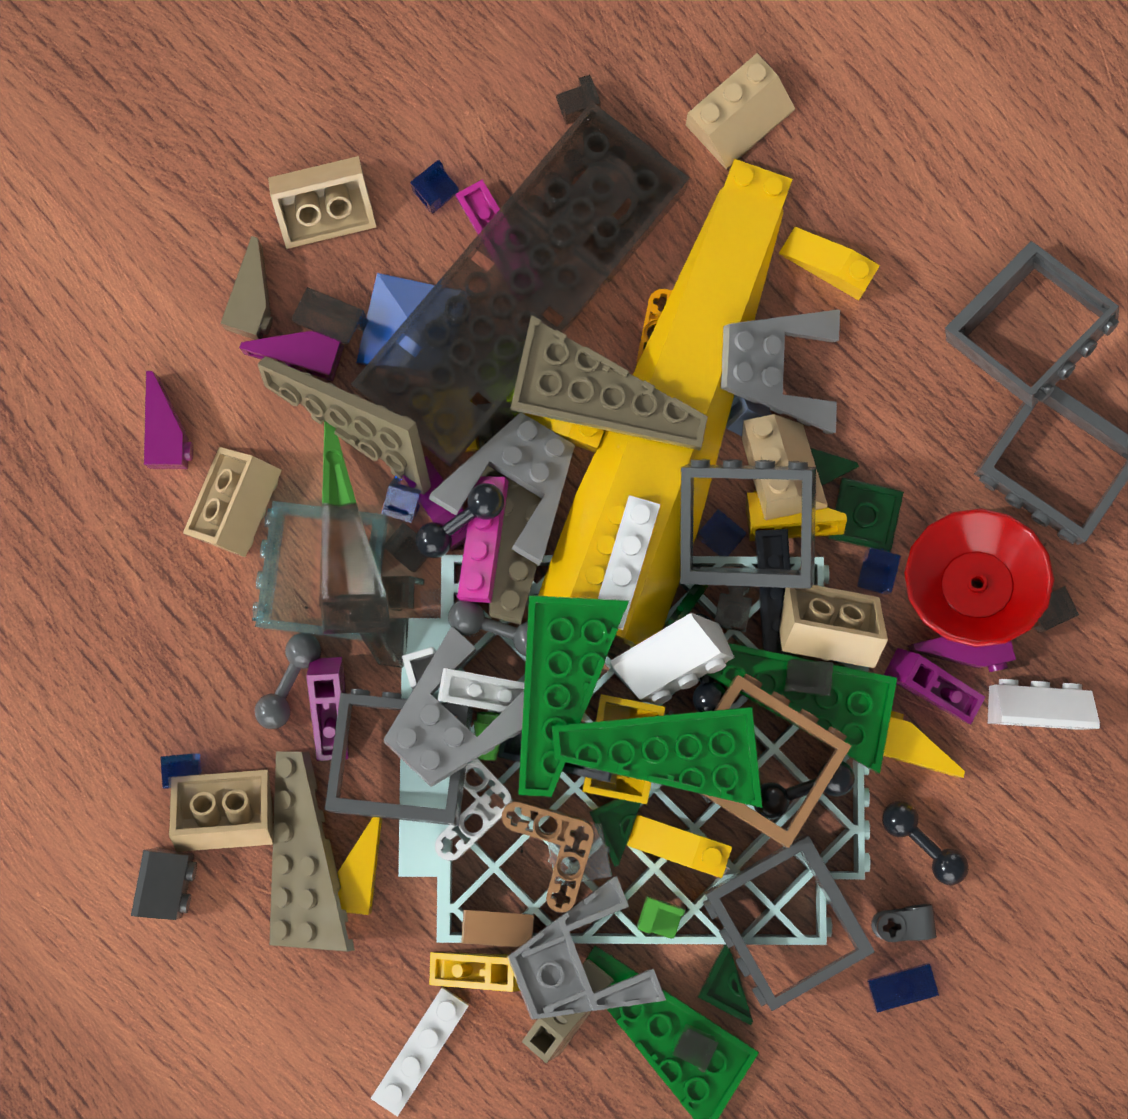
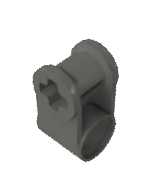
[871,904,937,942]

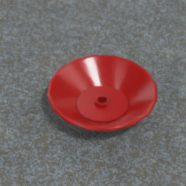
[904,508,1054,647]

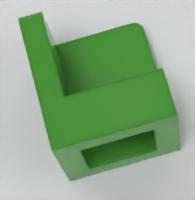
[637,896,685,939]

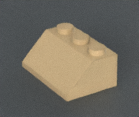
[685,53,795,170]
[268,156,377,249]
[742,414,828,520]
[183,447,282,557]
[779,585,888,668]
[169,770,273,852]

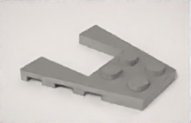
[721,309,840,434]
[429,412,575,565]
[383,626,524,787]
[507,876,666,1020]

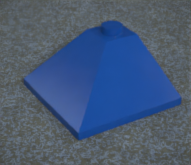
[356,273,468,383]

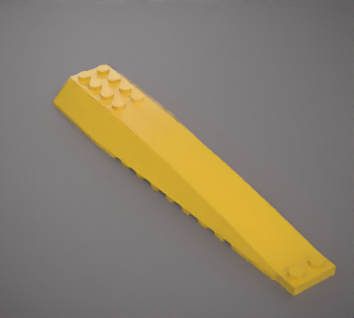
[538,159,793,647]

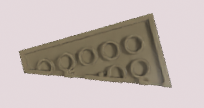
[511,315,708,450]
[258,356,431,495]
[478,426,542,625]
[269,751,355,952]

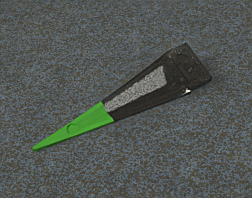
[319,421,391,634]

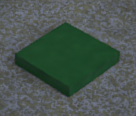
[828,477,904,553]

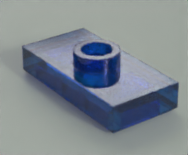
[867,963,939,1013]

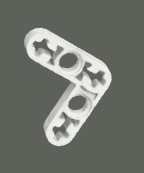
[435,758,512,861]

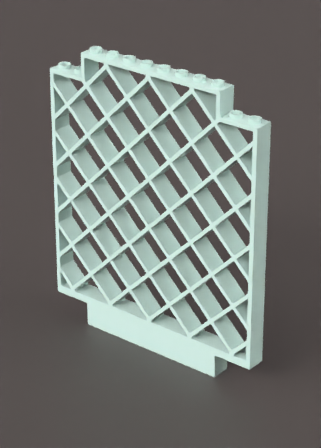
[398,555,870,945]

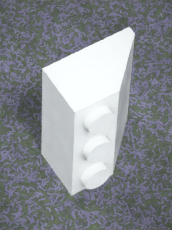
[610,613,735,705]
[987,679,1100,730]

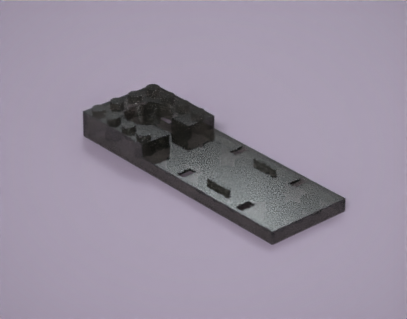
[351,102,690,468]

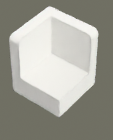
[402,647,436,689]

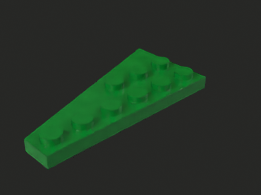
[518,595,629,797]
[706,643,897,774]
[552,707,762,808]
[582,945,759,1119]

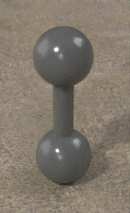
[448,601,528,656]
[254,633,321,729]

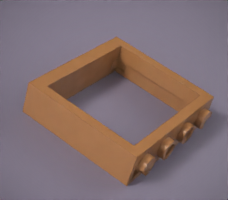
[702,674,851,848]

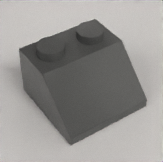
[131,847,197,920]

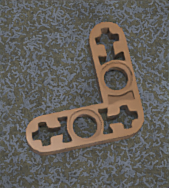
[502,800,594,913]

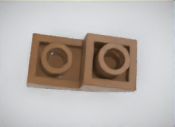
[461,910,534,947]

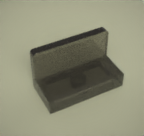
[292,287,368,344]

